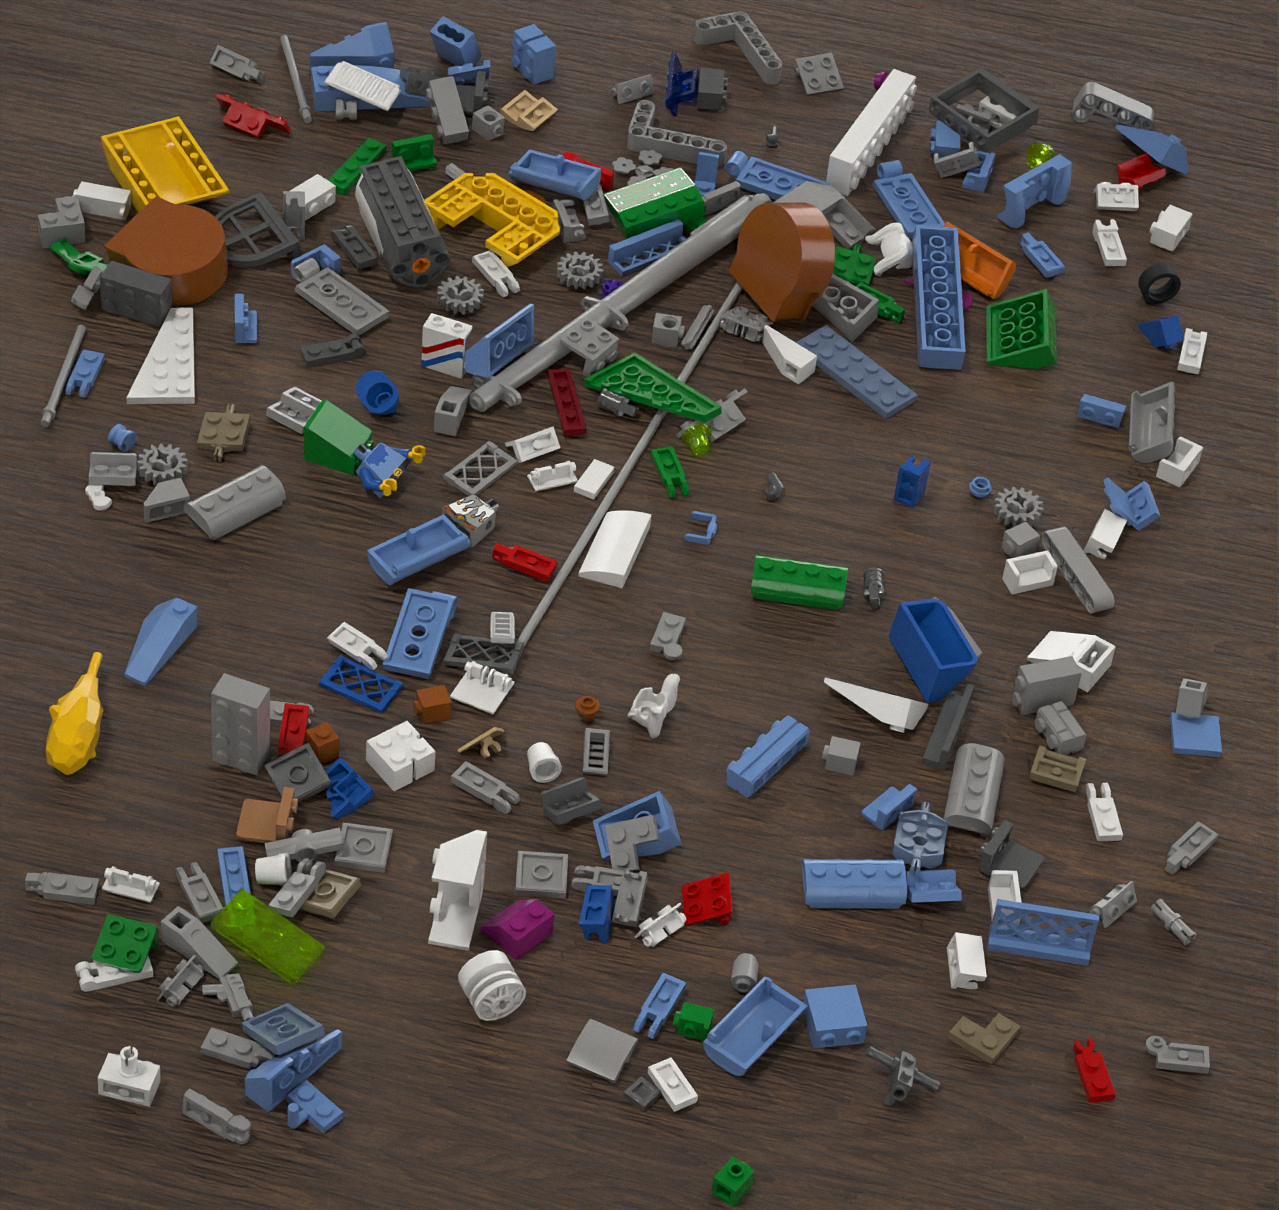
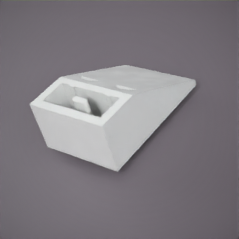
[1027,631,1116,693]

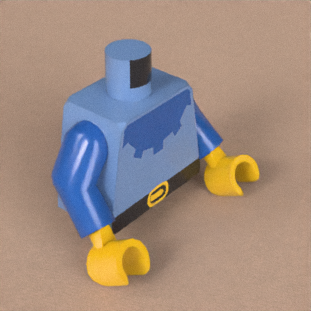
[353,443,426,499]

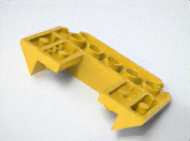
[424,173,560,267]

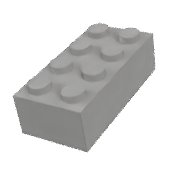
[211,673,270,775]

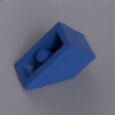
[1138,315,1185,349]

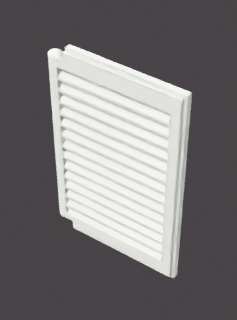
[324,61,401,111]

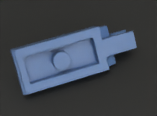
[1020,233,1065,278]

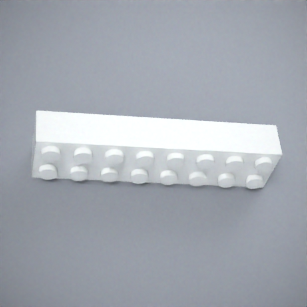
[826,69,917,196]

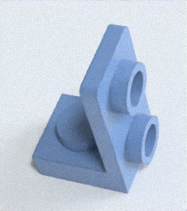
[695,152,719,196]
[291,244,341,279]

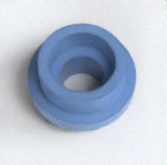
[969,477,992,497]

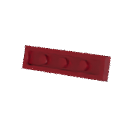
[547,369,586,437]

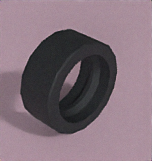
[1138,263,1181,304]

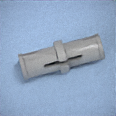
[1150,899,1196,945]

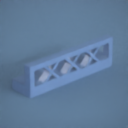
[608,219,686,277]

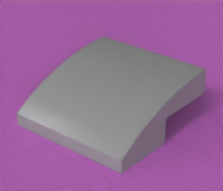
[266,387,322,434]
[566,1019,638,1084]

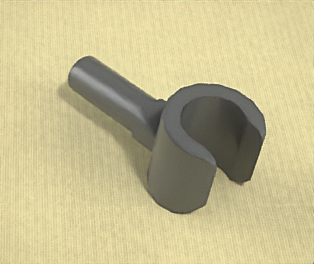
[766,126,779,146]

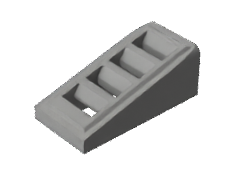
[490,612,515,644]
[583,728,610,776]

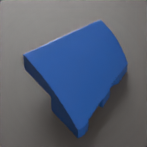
[325,757,376,820]

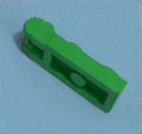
[650,446,689,498]

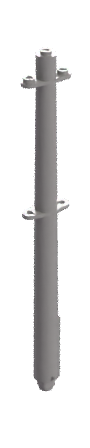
[469,193,772,412]

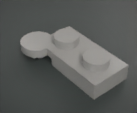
[650,612,686,660]
[1145,1036,1210,1074]

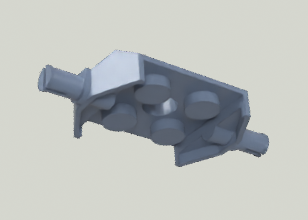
[892,802,949,875]

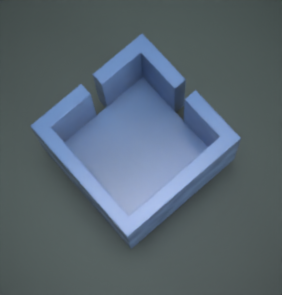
[511,24,556,85]

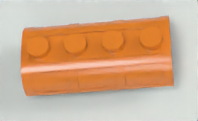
[944,221,1016,299]

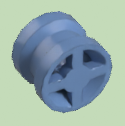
[108,424,137,452]

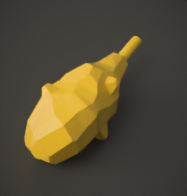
[46,652,103,775]

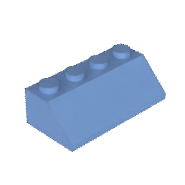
[464,304,534,378]

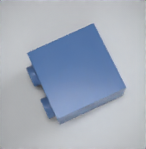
[429,16,482,66]
[803,984,867,1049]

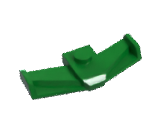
[49,237,108,275]

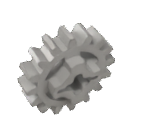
[557,252,603,289]
[437,276,484,315]
[137,444,188,485]
[994,487,1043,527]

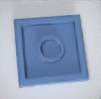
[1170,712,1222,757]

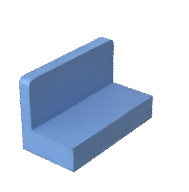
[861,784,917,831]

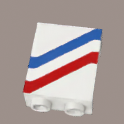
[421,313,472,379]

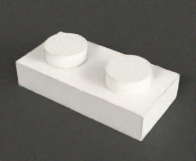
[648,1058,698,1112]

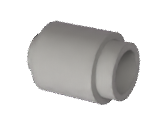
[731,953,759,993]

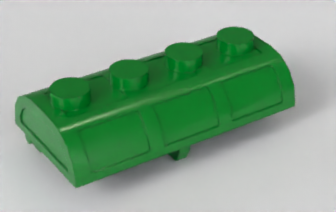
[750,554,848,610]

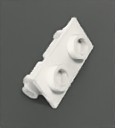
[527,461,578,492]
[102,866,159,903]
[634,903,687,947]

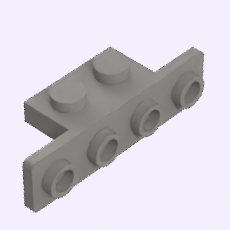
[676,389,748,442]

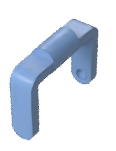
[684,511,717,545]

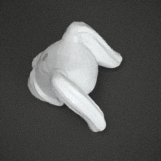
[865,223,913,277]
[627,674,680,739]

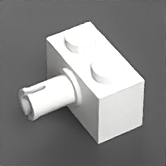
[98,1046,160,1107]

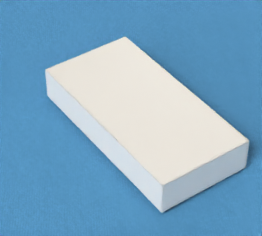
[574,459,615,500]

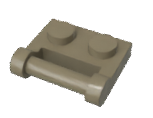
[1029,745,1086,792]

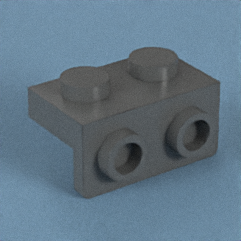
[399,67,443,96]
[541,777,601,824]

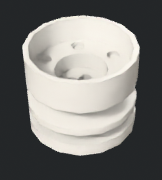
[458,950,526,1021]

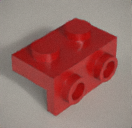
[1117,153,1166,189]

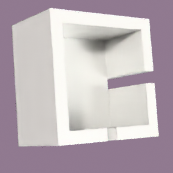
[366,721,436,791]

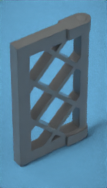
[443,634,524,674]

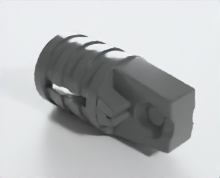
[597,388,639,417]
[863,567,885,609]

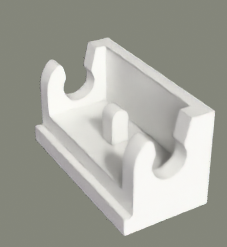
[1084,509,1127,559]
[947,932,987,989]

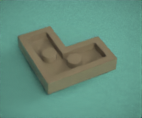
[948,1013,1020,1065]

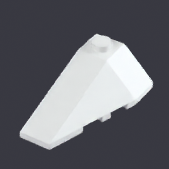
[824,678,928,733]

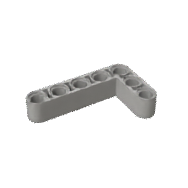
[694,12,782,85]
[627,100,727,168]

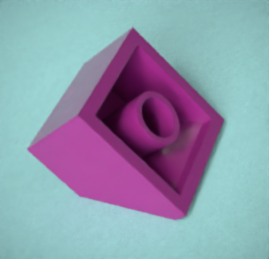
[480,899,555,960]

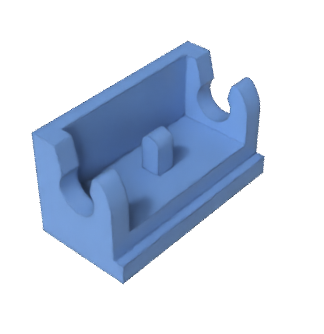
[962,151,995,193]

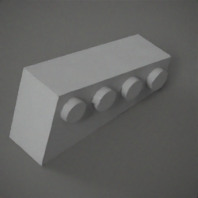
[812,274,879,342]

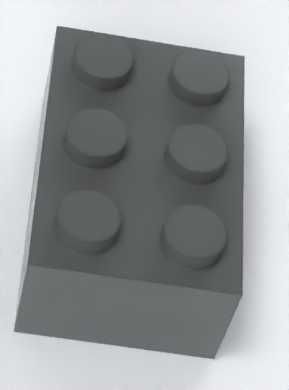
[100,261,172,328]

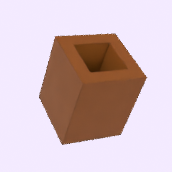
[413,685,451,724]
[306,722,340,765]

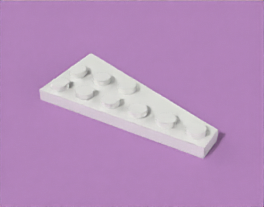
[126,307,195,404]

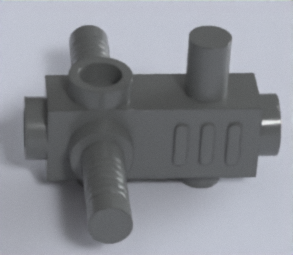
[866,1046,940,1106]

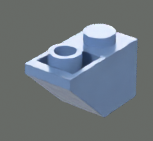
[930,121,960,162]

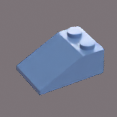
[593,791,681,861]

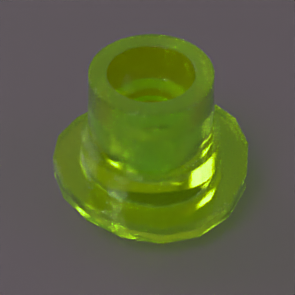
[1026,142,1055,169]
[681,424,712,455]

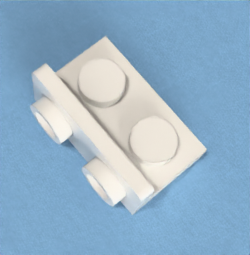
[1094,182,1139,211]

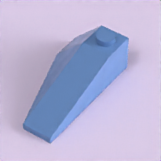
[309,22,394,72]
[1115,124,1189,175]
[124,598,198,686]
[245,1029,342,1112]

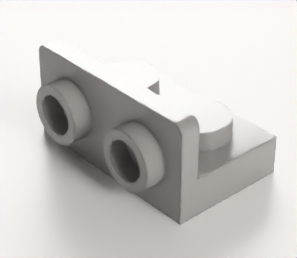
[89,452,137,486]

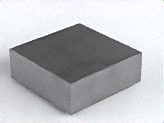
[623,1076,661,1112]

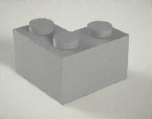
[38,196,85,248]

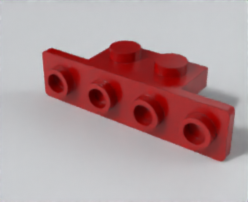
[215,94,291,139]

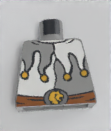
[442,495,499,548]

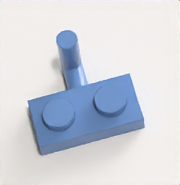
[287,1080,343,1134]

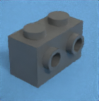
[697,67,728,110]

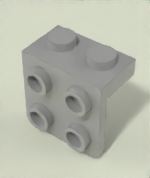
[560,317,619,377]

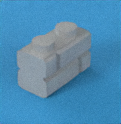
[1034,701,1087,755]

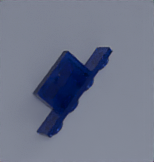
[664,52,700,117]

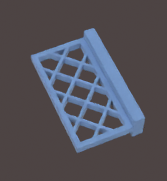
[987,899,1099,966]

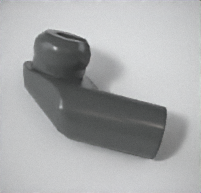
[765,473,785,500]

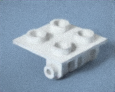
[450,661,515,715]

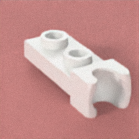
[1093,219,1127,266]

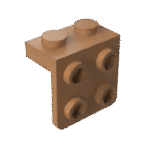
[236,787,298,843]

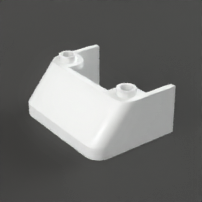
[428,830,487,951]

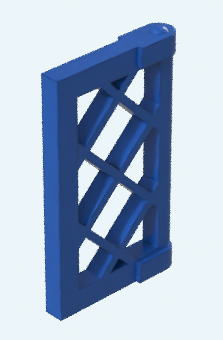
[319,655,403,714]

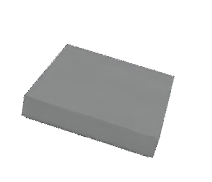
[334,822,393,873]
[515,851,568,899]

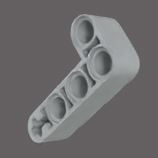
[1072,82,1154,131]

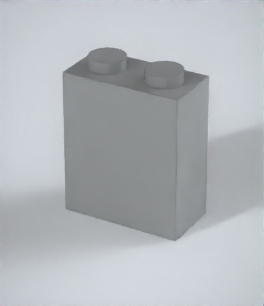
[1011,656,1082,716]

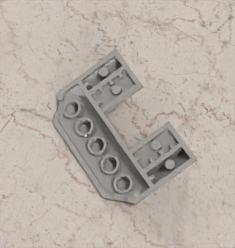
[773,181,877,250]

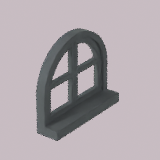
[215,192,302,267]

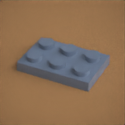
[241,1003,325,1055]

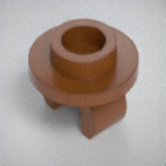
[575,696,600,723]

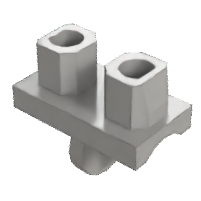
[956,103,992,134]

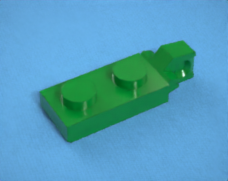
[855,282,905,323]

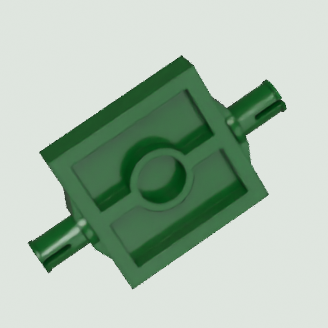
[832,243,876,286]

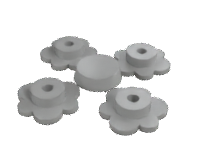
[612,150,674,186]

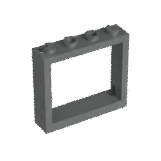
[929,68,1039,153]

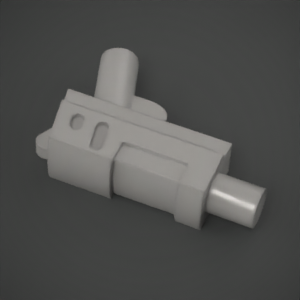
[202,973,254,1021]

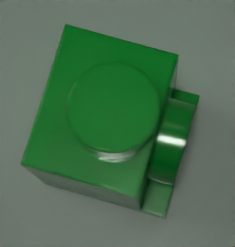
[673,1002,714,1044]

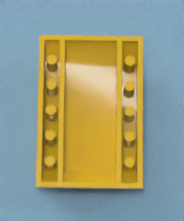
[101,116,229,213]

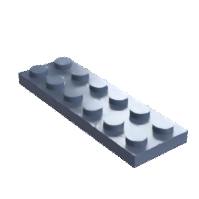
[796,325,918,419]

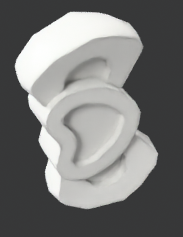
[85,485,112,511]

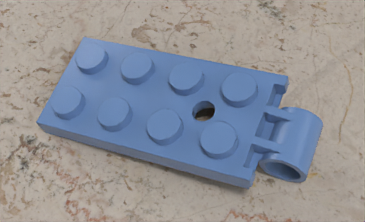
[725,151,829,200]
[872,160,945,239]

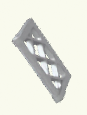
[443,441,517,496]

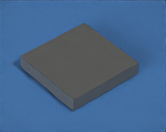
[264,743,332,802]

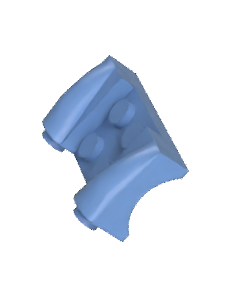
[997,154,1072,228]

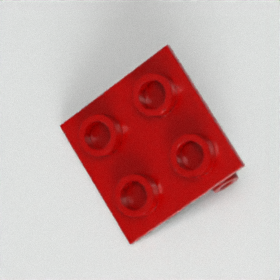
[682,872,733,926]

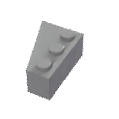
[426,76,469,144]

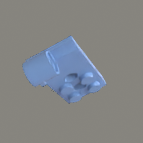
[383,588,457,679]

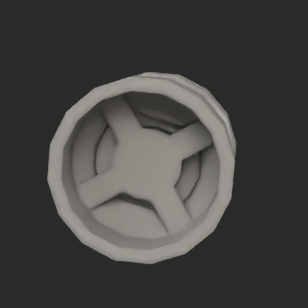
[336,99,357,120]

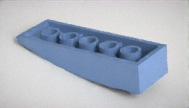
[311,65,430,112]

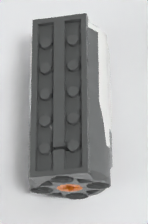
[355,156,451,289]

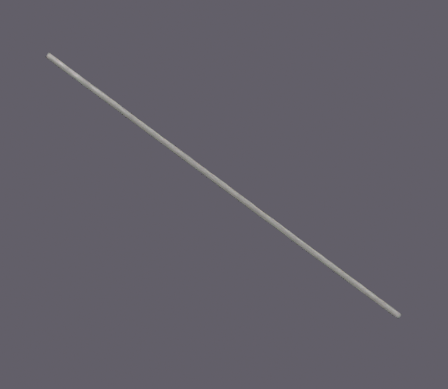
[502,281,743,674]

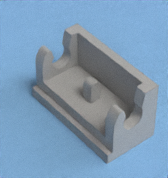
[934,142,980,178]
[283,191,305,240]
[553,199,586,243]
[612,869,648,927]

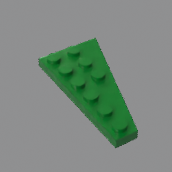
[584,353,722,423]

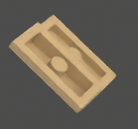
[499,90,558,131]

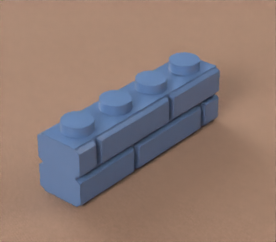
[726,715,810,798]

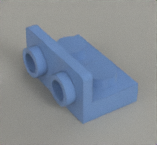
[235,294,257,343]
[1077,394,1126,428]
[906,869,962,903]

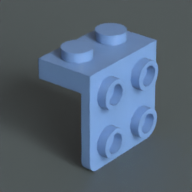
[1103,477,1161,531]

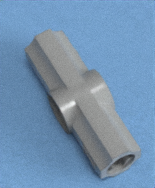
[265,828,344,862]

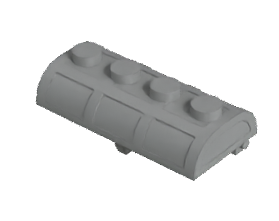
[1129,381,1175,463]
[183,465,286,541]
[944,743,1005,837]

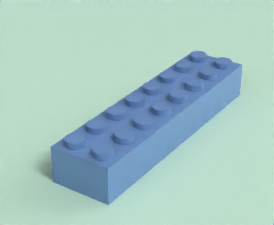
[912,225,965,370]

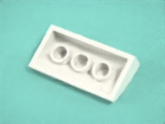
[578,511,651,589]

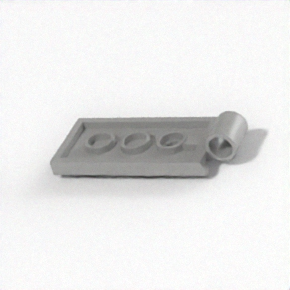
[292,258,389,335]

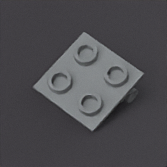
[794,53,844,95]
[720,306,774,342]

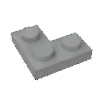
[605,815,660,872]

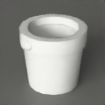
[527,742,562,783]
[255,853,292,886]

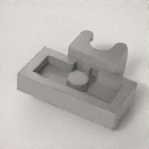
[70,266,102,310]

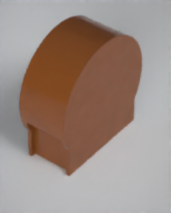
[104,196,228,307]
[729,202,835,322]

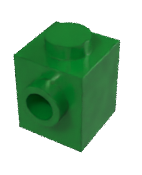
[711,1157,755,1207]

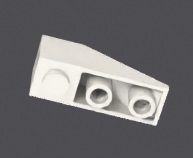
[762,325,817,384]

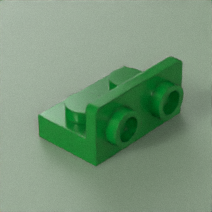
[391,134,437,171]

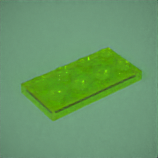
[210,888,325,986]

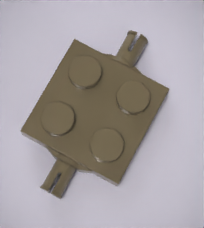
[197,403,251,462]

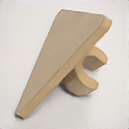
[457,727,504,759]

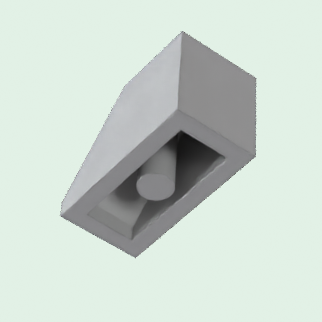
[144,478,190,523]

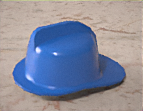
[356,370,399,415]

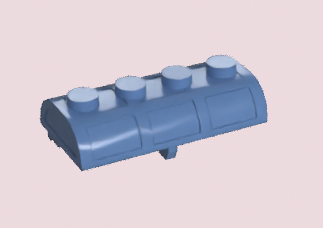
[508,149,601,200]
[367,515,471,585]
[801,859,907,909]
[703,977,808,1076]

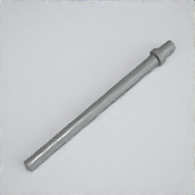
[280,35,312,123]
[41,325,86,427]

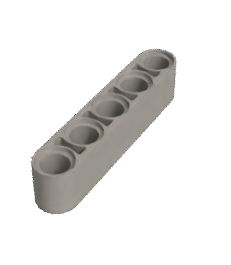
[1041,526,1115,614]

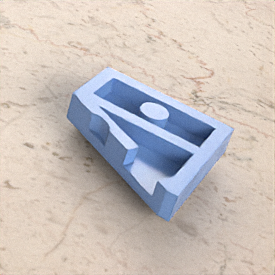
[447,60,490,86]

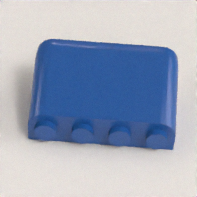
[888,599,978,703]

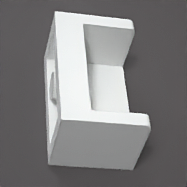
[1156,437,1203,487]
[1002,550,1057,595]
[988,870,1022,927]

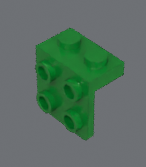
[92,914,160,973]

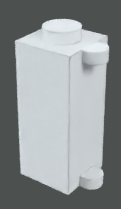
[73,181,131,220]

